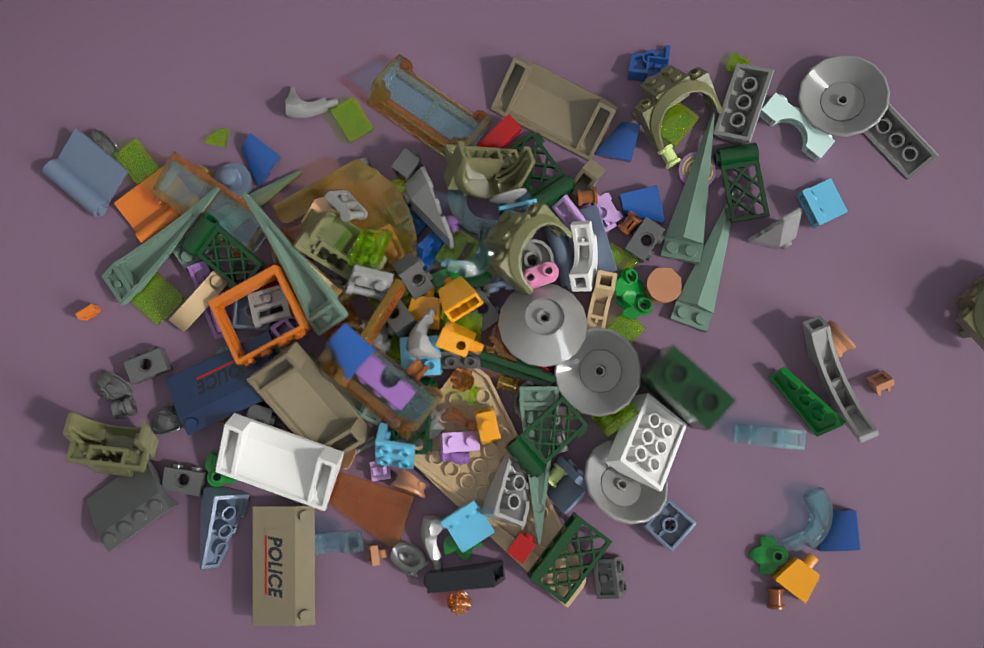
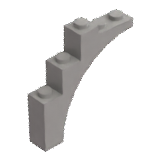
[802,315,879,443]

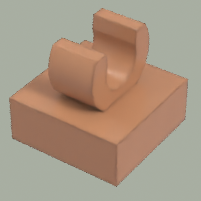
[866,370,895,396]
[366,544,388,566]

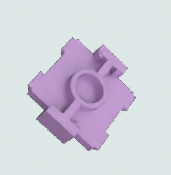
[579,193,623,233]

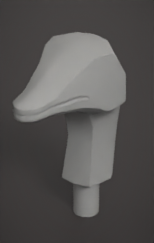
[284,86,339,119]
[407,308,441,360]
[421,515,446,570]

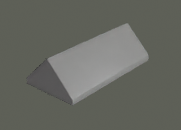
[713,63,774,145]
[864,103,939,180]

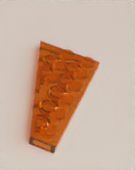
[329,471,414,549]

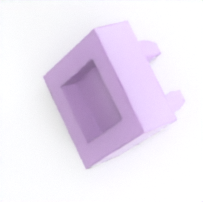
[369,461,392,481]

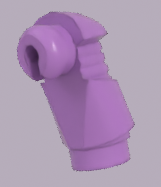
[445,215,460,234]
[439,450,470,465]

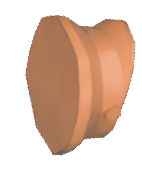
[645,268,682,304]
[827,320,856,358]
[390,468,426,498]

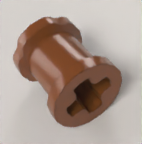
[576,187,598,206]
[617,211,643,236]
[767,587,785,610]

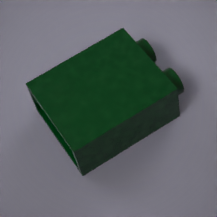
[640,345,737,431]

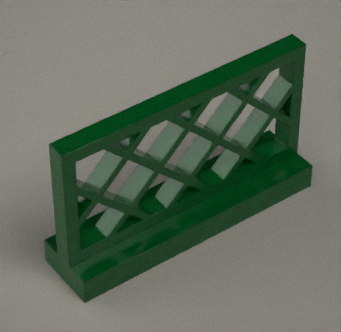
[479,347,556,387]
[527,512,613,604]

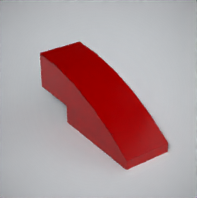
[477,114,522,148]

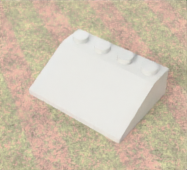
[605,393,687,491]

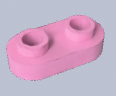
[523,262,559,289]

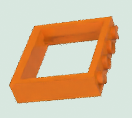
[208,265,311,367]

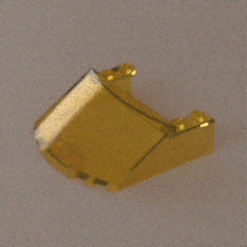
[272,159,417,305]

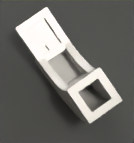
[569,221,598,292]

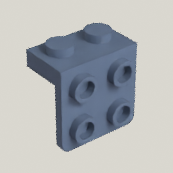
[547,456,588,514]

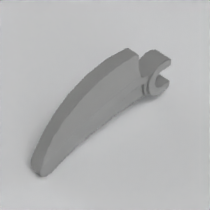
[396,401,448,447]

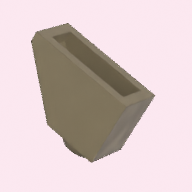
[568,158,606,204]

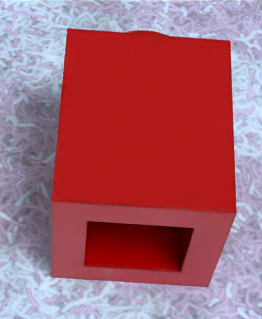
[507,531,536,564]

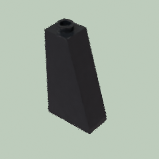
[424,560,505,593]

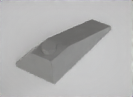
[403,166,454,249]
[747,208,802,250]
[480,451,529,527]

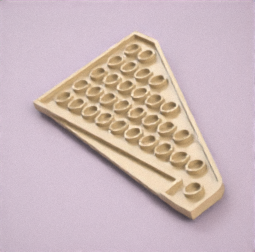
[407,368,586,608]

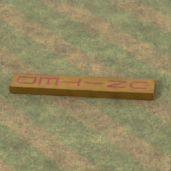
[334,278,407,388]

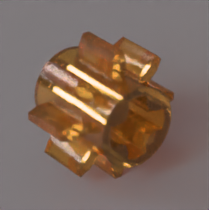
[450,367,474,392]
[447,590,472,615]

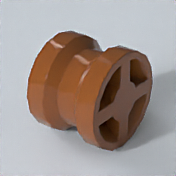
[405,357,430,382]

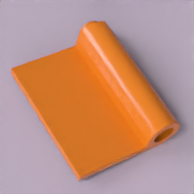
[114,162,201,244]

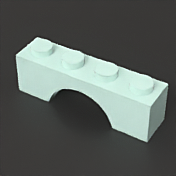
[759,93,835,162]

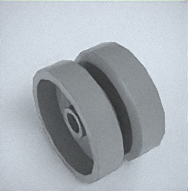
[521,239,554,281]

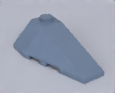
[199,487,250,569]

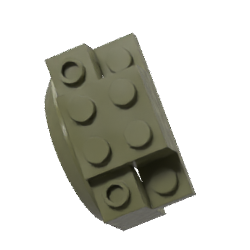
[631,65,723,151]
[443,141,536,198]
[484,202,573,295]
[293,209,387,286]
[956,276,984,350]
[62,412,159,477]

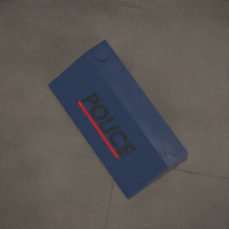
[165,330,280,435]

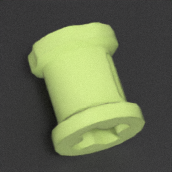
[657,144,681,169]
[548,462,568,488]

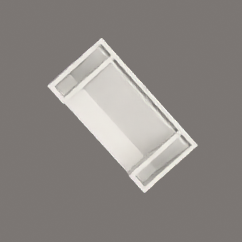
[215,413,344,511]

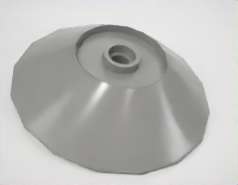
[798,55,890,137]
[498,284,588,367]
[554,327,642,417]
[584,440,668,524]

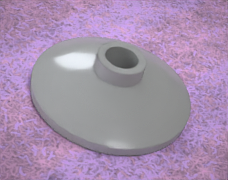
[489,188,527,205]

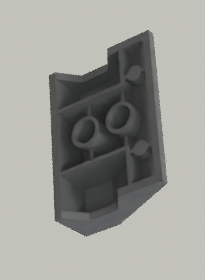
[86,459,179,552]

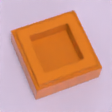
[75,304,102,321]

